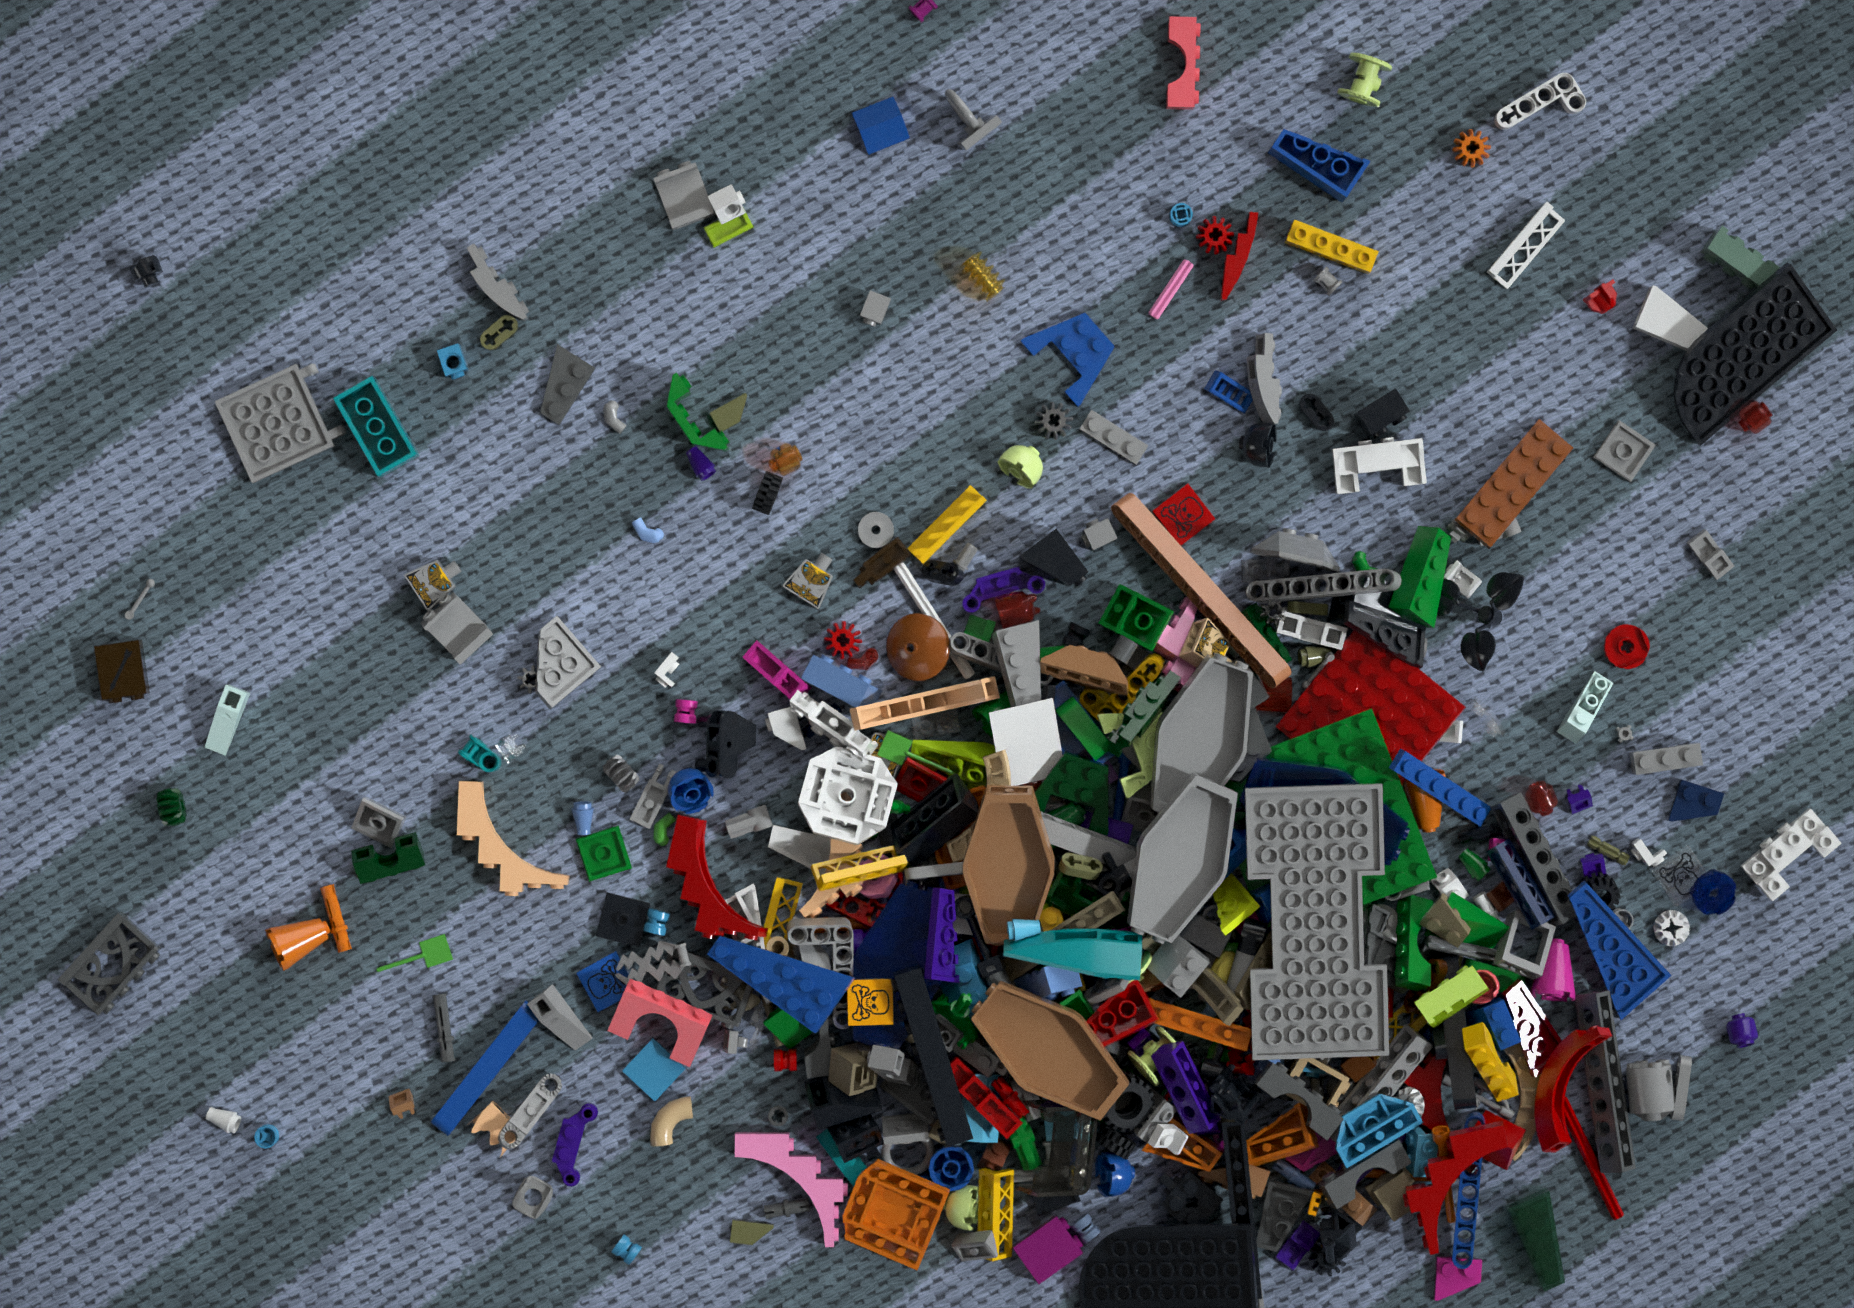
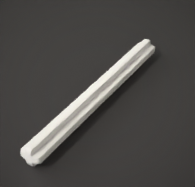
[894,562,975,679]

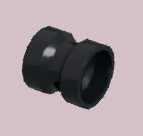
[1062,622,1091,647]

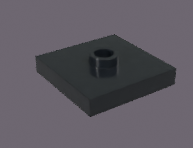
[596,892,651,947]

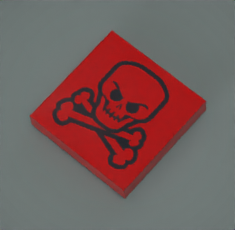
[1152,484,1215,545]

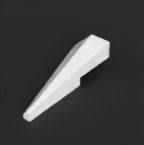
[725,884,771,1004]

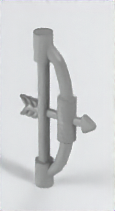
[1442,1074,1515,1120]

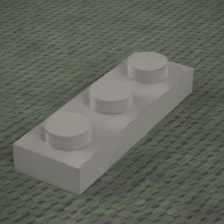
[1080,410,1148,465]

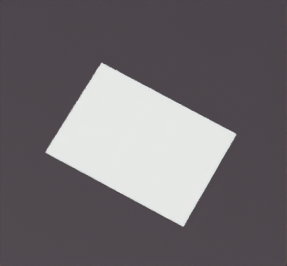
[989,698,1062,786]

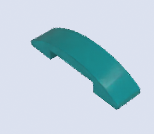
[816,1128,867,1187]

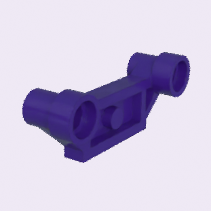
[962,566,1045,613]
[552,1103,598,1187]

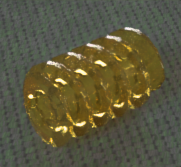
[960,251,1005,302]

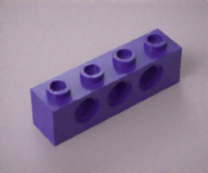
[1151,1041,1221,1134]

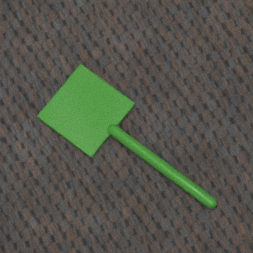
[877,730,953,774]
[376,934,453,972]

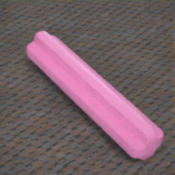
[1149,259,1193,319]

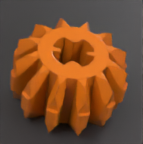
[1452,129,1491,168]

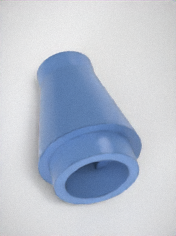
[572,801,594,835]

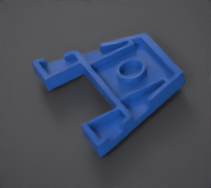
[1021,313,1115,407]

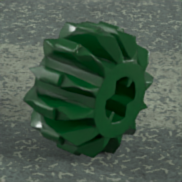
[156,788,187,826]

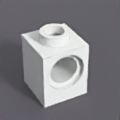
[708,184,746,225]

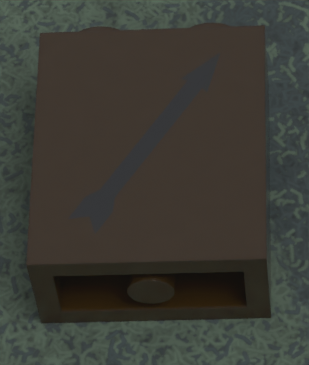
[94,640,150,704]

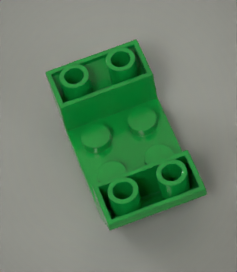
[667,372,730,452]

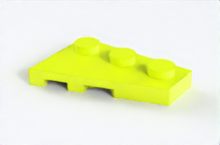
[1213,873,1260,936]

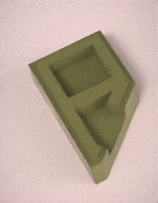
[710,393,747,432]
[730,1219,774,1245]

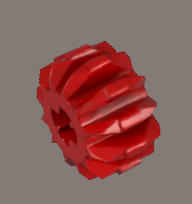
[1196,216,1234,255]
[824,621,862,659]

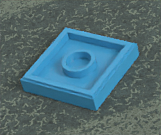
[622,1038,686,1101]

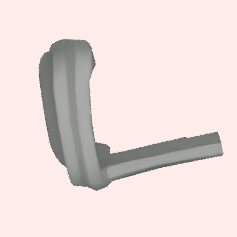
[512,1176,553,1219]

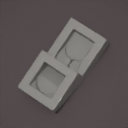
[1687,529,1735,580]

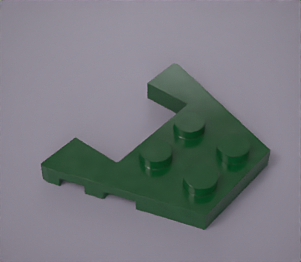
[1034,751,1109,836]

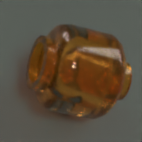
[768,443,803,476]

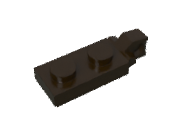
[853,537,912,589]

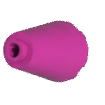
[1530,939,1576,1002]

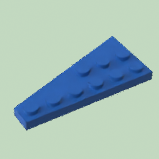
[1567,880,1672,1020]
[707,936,855,1033]

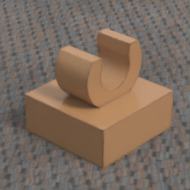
[388,1089,415,1119]

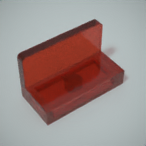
[1256,677,1292,712]

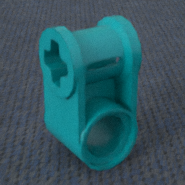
[457,734,501,772]

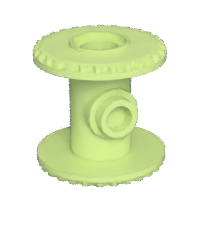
[1337,53,1392,107]
[1127,1026,1176,1086]

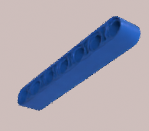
[430,1001,539,1136]
[1452,1112,1485,1269]

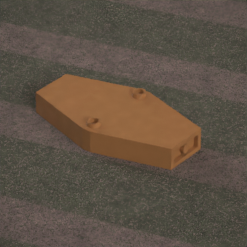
[963,785,1055,946]
[971,980,1129,1120]

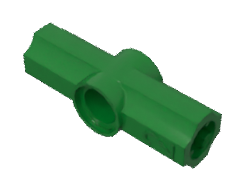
[1006,1104,1042,1171]

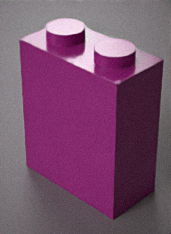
[1012,1214,1084,1284]

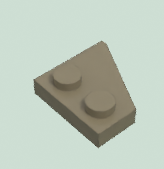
[1420,893,1471,948]

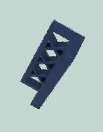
[1486,838,1555,930]

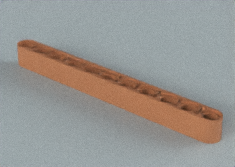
[1111,493,1291,688]

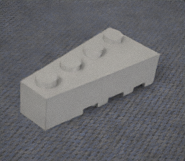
[991,620,1041,707]

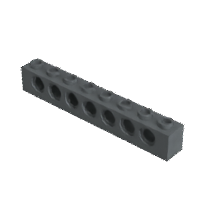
[1575,990,1636,1173]

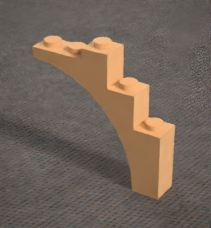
[850,676,1000,731]
[457,781,569,896]
[799,792,864,918]

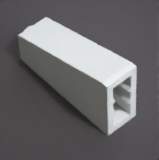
[1633,285,1708,351]

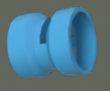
[1169,203,1193,227]
[643,908,670,936]
[254,1124,280,1149]
[611,1234,642,1265]

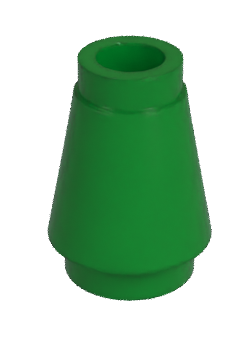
[1458,848,1491,881]

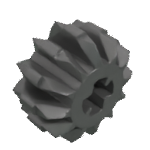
[1035,402,1073,440]
[603,755,640,793]

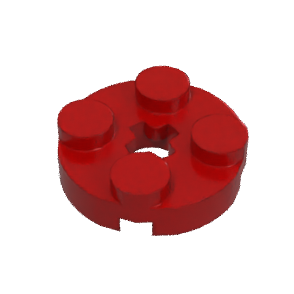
[1604,624,1650,669]

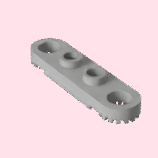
[498,1074,562,1149]

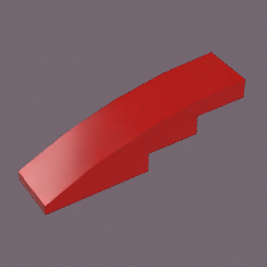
[1220,212,1259,301]
[950,1056,1023,1139]

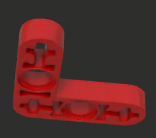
[825,872,903,929]

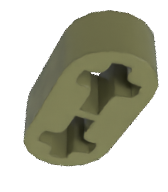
[480,315,518,350]
[1287,601,1329,616]
[1058,853,1103,880]

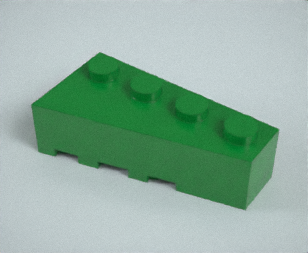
[1389,526,1451,628]

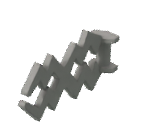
[615,941,692,985]

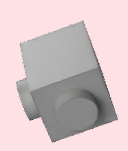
[1081,518,1118,551]

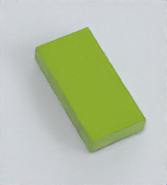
[704,211,754,248]

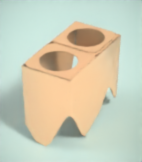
[466,1101,516,1158]

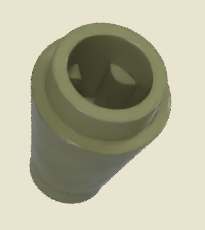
[1297,646,1332,668]

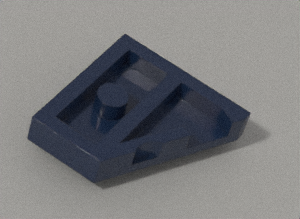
[1668,779,1725,822]

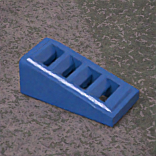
[1204,370,1253,414]

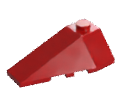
[1086,980,1160,1047]

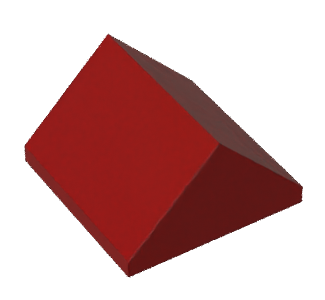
[895,757,947,802]
[1475,1110,1527,1170]

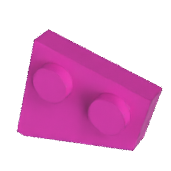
[1285,1132,1337,1172]
[1434,1256,1482,1301]

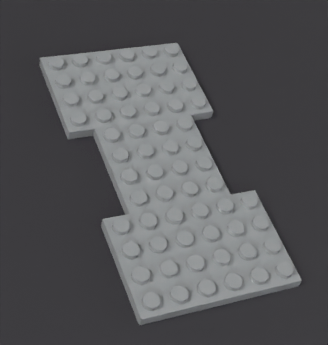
[1245,783,1389,1060]

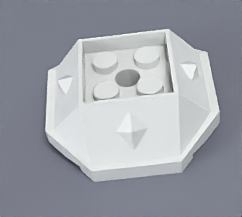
[798,746,898,845]

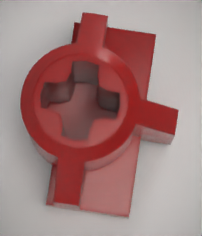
[1582,279,1617,314]

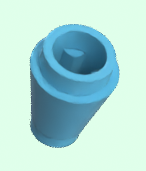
[1007,919,1041,941]

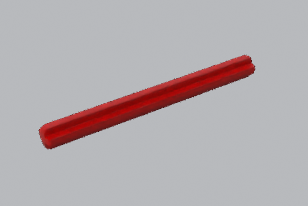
[1564,1096,1624,1220]

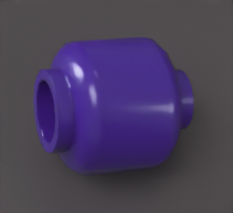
[1726,1013,1758,1048]

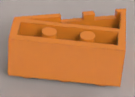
[1246,1102,1319,1166]
[1142,1114,1224,1172]

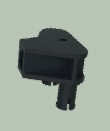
[695,710,757,779]

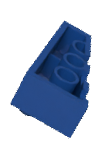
[1268,129,1370,203]

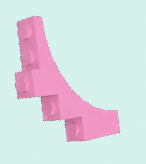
[1153,597,1198,692]
[735,1132,848,1247]

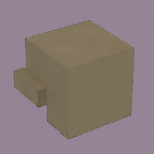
[828,1041,878,1096]
[1365,1167,1415,1222]

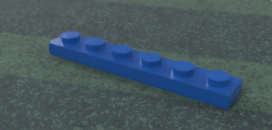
[1389,748,1491,827]

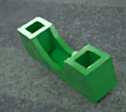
[1394,895,1433,992]

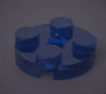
[1690,869,1737,915]

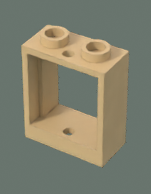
[1286,1058,1350,1107]

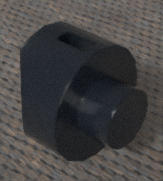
[130,255,163,288]

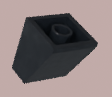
[1019,528,1088,587]
[1329,577,1401,619]

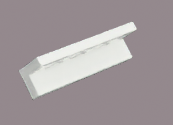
[1487,202,1565,289]

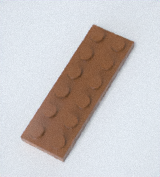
[1455,419,1573,549]

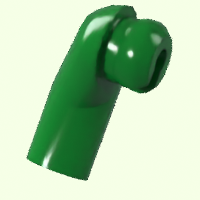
[1352,551,1378,577]

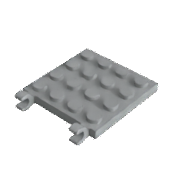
[215,363,347,484]

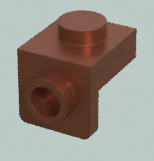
[1486,880,1514,912]
[977,1138,1012,1171]

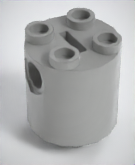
[1626,1059,1675,1121]

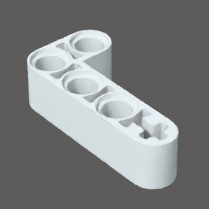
[1494,73,1586,130]

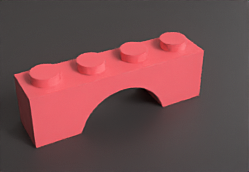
[1166,16,1201,110]

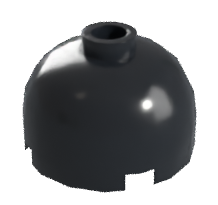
[1239,422,1277,468]

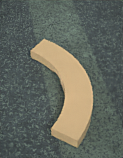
[946,750,1011,863]
[1503,1043,1541,1161]

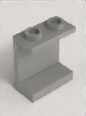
[653,161,715,231]
[421,592,493,665]
[1115,1086,1177,1145]

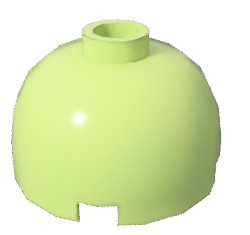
[998,445,1043,489]
[943,1185,978,1231]

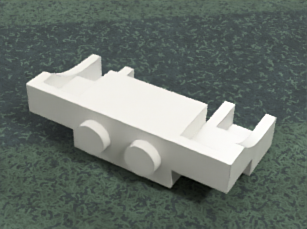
[1332,437,1427,495]
[790,690,878,758]
[1740,808,1841,901]

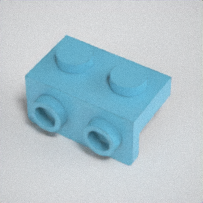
[1405,1126,1438,1177]

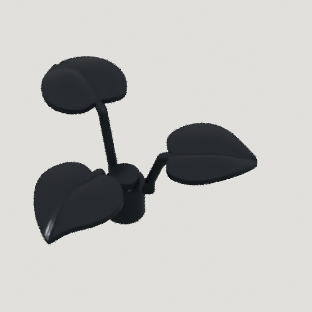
[1437,572,1524,671]

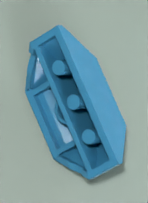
[939,939,989,1026]
[1335,1093,1423,1168]

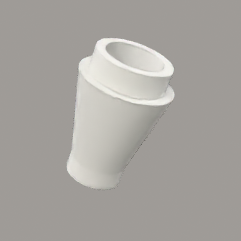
[206,1107,241,1133]

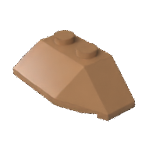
[1040,645,1129,696]

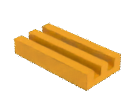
[1307,1189,1323,1216]

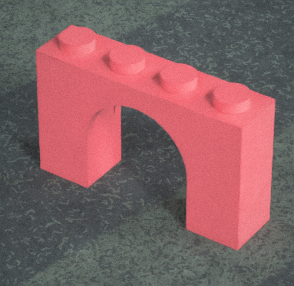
[607,978,713,1067]

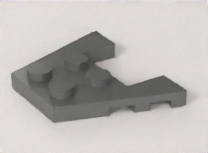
[1364,904,1438,994]

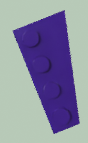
[924,888,960,983]

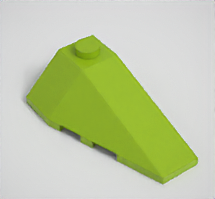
[910,740,996,789]

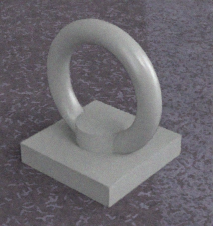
[945,89,1002,150]
[881,1113,935,1175]

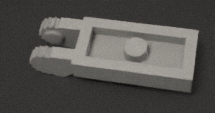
[630,763,676,829]

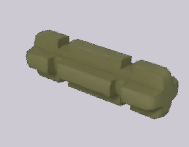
[1587,836,1630,865]

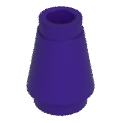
[686,446,716,481]

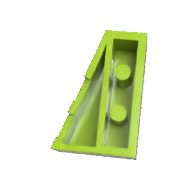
[1414,965,1490,1028]

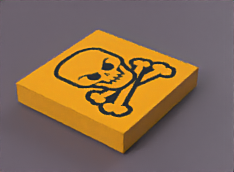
[847,979,894,1026]

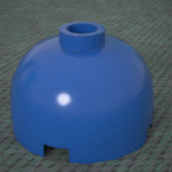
[667,768,714,814]
[929,1145,974,1191]
[1095,1152,1135,1197]

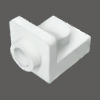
[655,652,679,688]
[1148,1124,1188,1155]

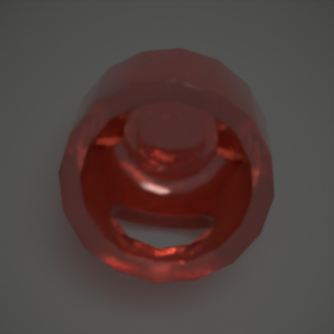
[994,591,1040,629]

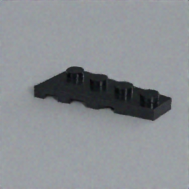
[1343,600,1426,669]

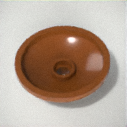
[886,613,950,681]

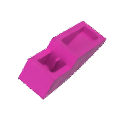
[743,640,811,699]

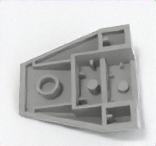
[1250,528,1340,572]

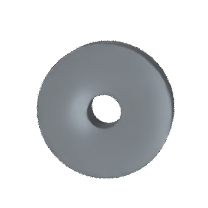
[858,512,894,548]

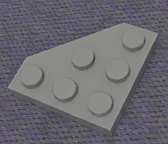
[535,616,601,710]

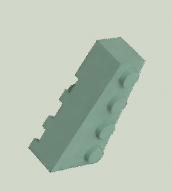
[1700,225,1780,290]

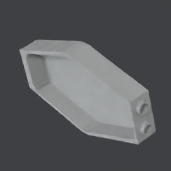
[1150,653,1253,812]
[1127,773,1238,944]

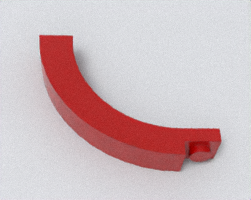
[1535,1025,1612,1153]

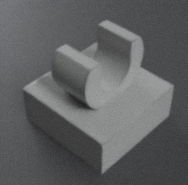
[723,1029,748,1054]

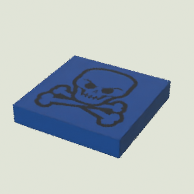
[576,951,629,1012]

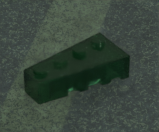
[1505,1188,1565,1292]

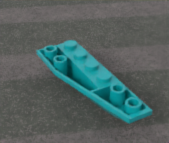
[1003,929,1142,981]

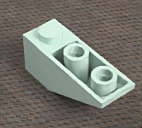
[1557,671,1613,744]
[205,685,250,756]

